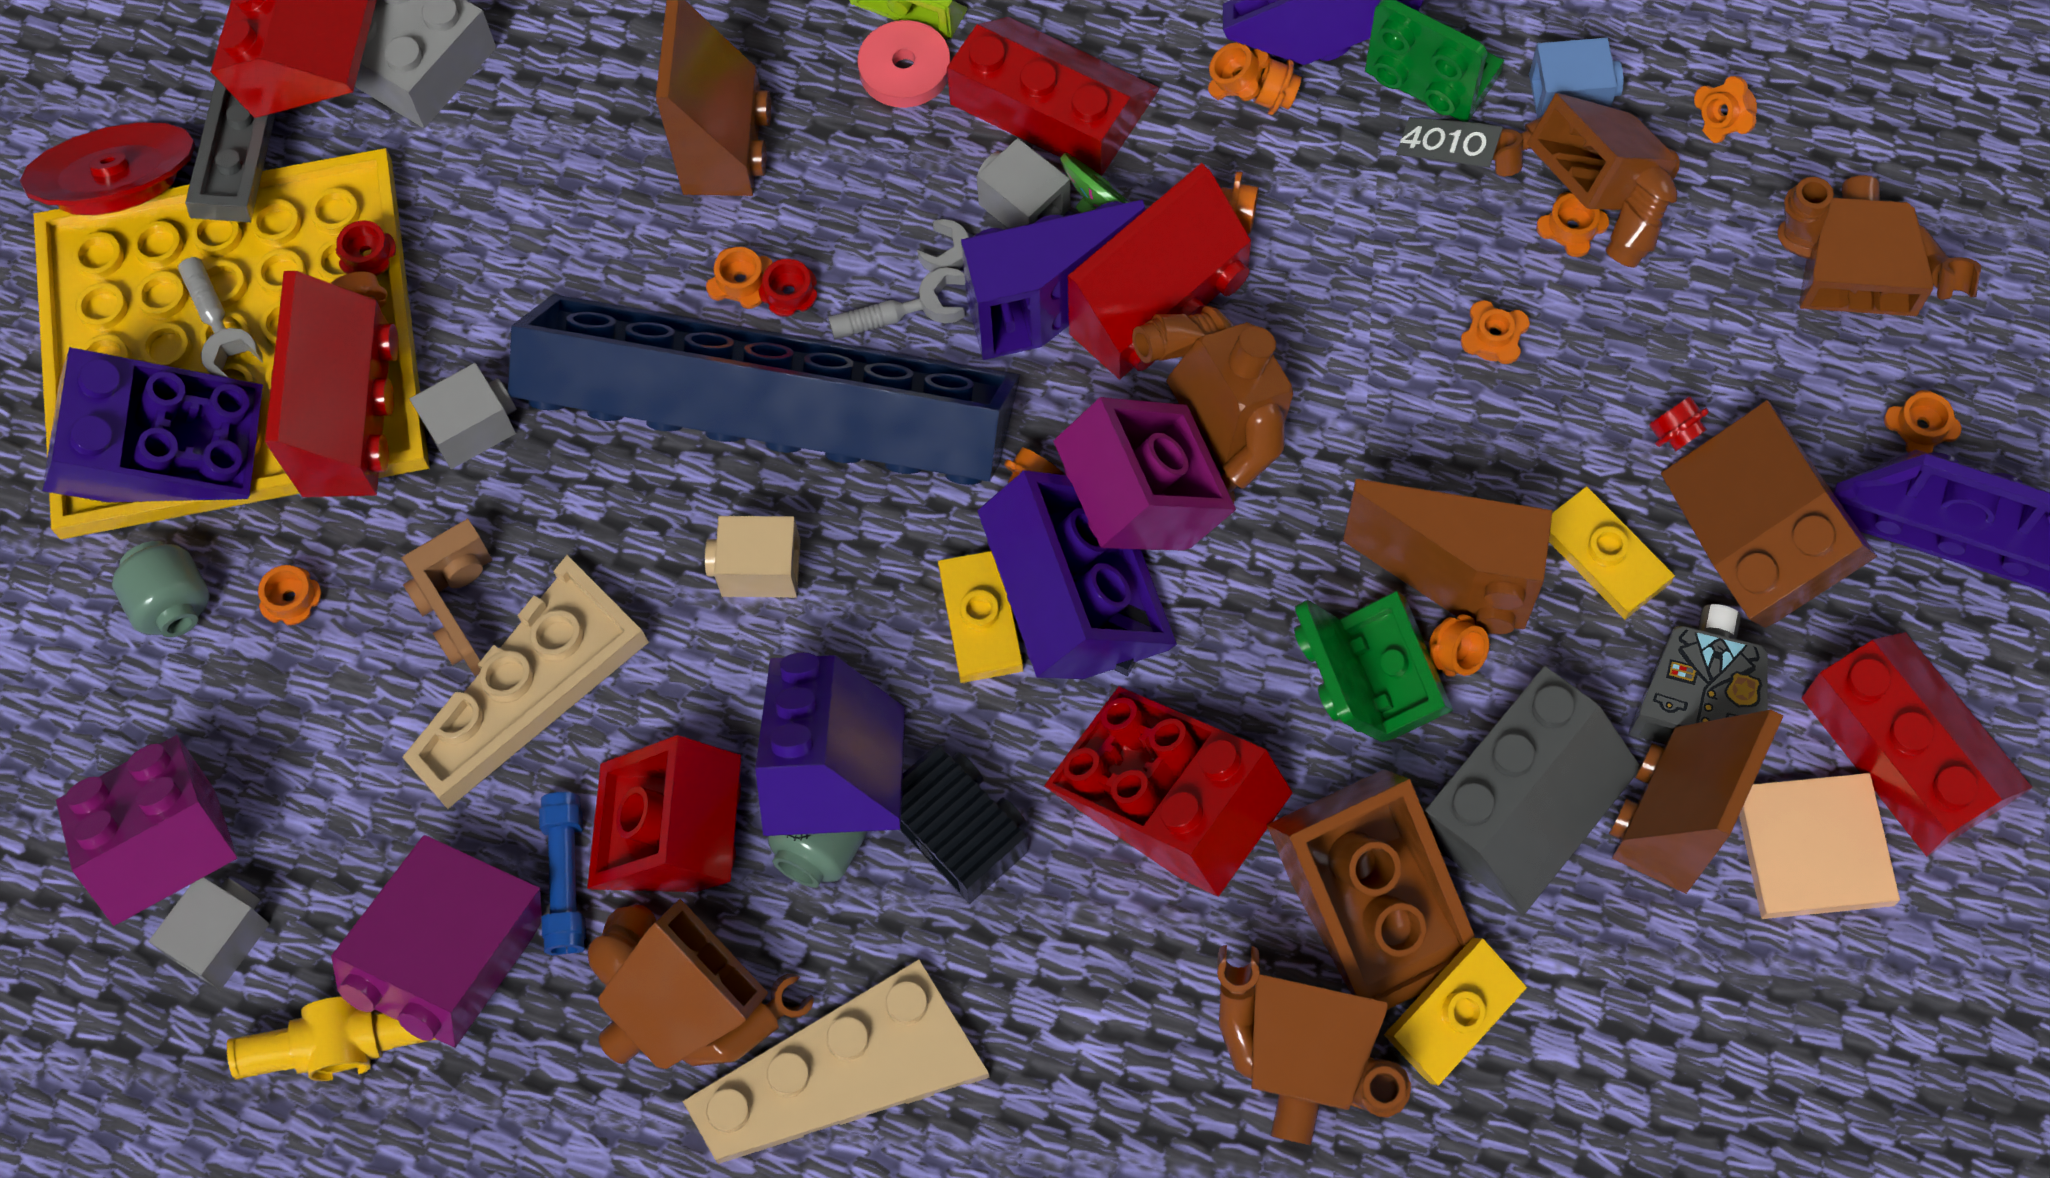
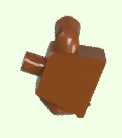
[1492,93,1680,268]
[1777,175,1982,316]
[1132,306,1293,503]
[588,899,814,1069]
[1217,945,1411,1146]

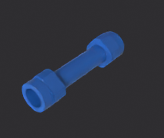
[539,792,586,955]

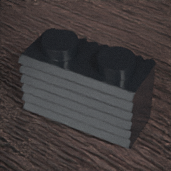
[900,744,1028,904]

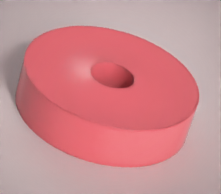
[858,20,950,108]

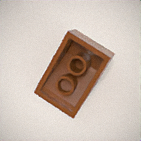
[656,0,771,196]
[1661,400,1878,628]
[1343,479,1553,634]
[1609,710,1783,894]
[1266,769,1476,1010]

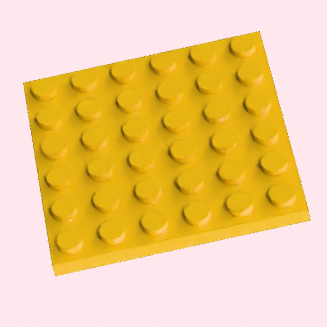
[33,148,430,540]

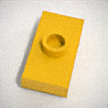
[1549,486,1675,620]
[938,551,1023,683]
[1384,938,1527,1086]

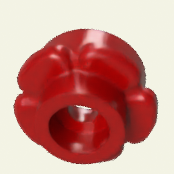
[336,220,396,276]
[758,259,817,317]
[1649,396,1709,452]

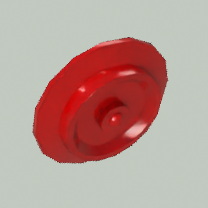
[20,122,195,215]

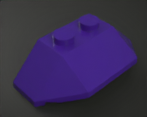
[1223,0,1424,65]
[1832,449,2050,593]

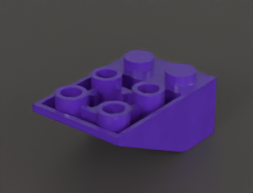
[961,199,1145,360]
[42,347,263,502]

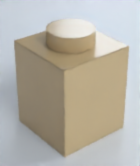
[705,516,801,598]

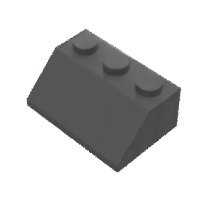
[1424,666,1640,916]

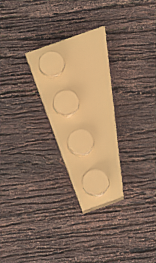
[403,555,649,809]
[682,960,990,1164]

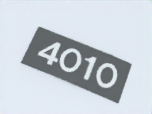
[1396,117,1503,168]

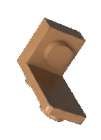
[401,518,492,676]

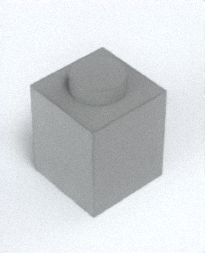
[976,138,1071,229]
[409,363,517,469]
[148,877,269,991]

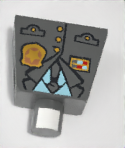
[1628,604,1768,744]

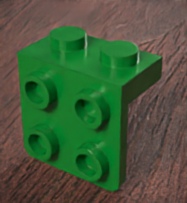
[1365,0,1504,122]
[1294,591,1453,742]

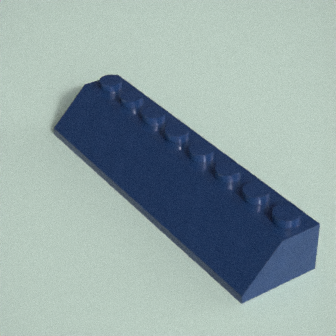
[508,294,1020,485]

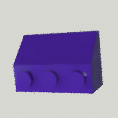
[977,470,1177,679]
[755,652,905,836]

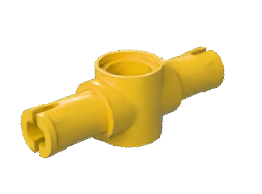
[227,997,437,1081]

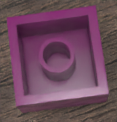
[1053,397,1236,551]
[56,735,238,926]

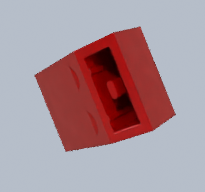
[1044,686,1293,897]

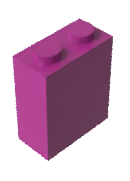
[331,835,542,1048]

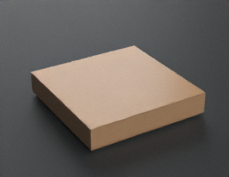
[1739,773,1900,919]

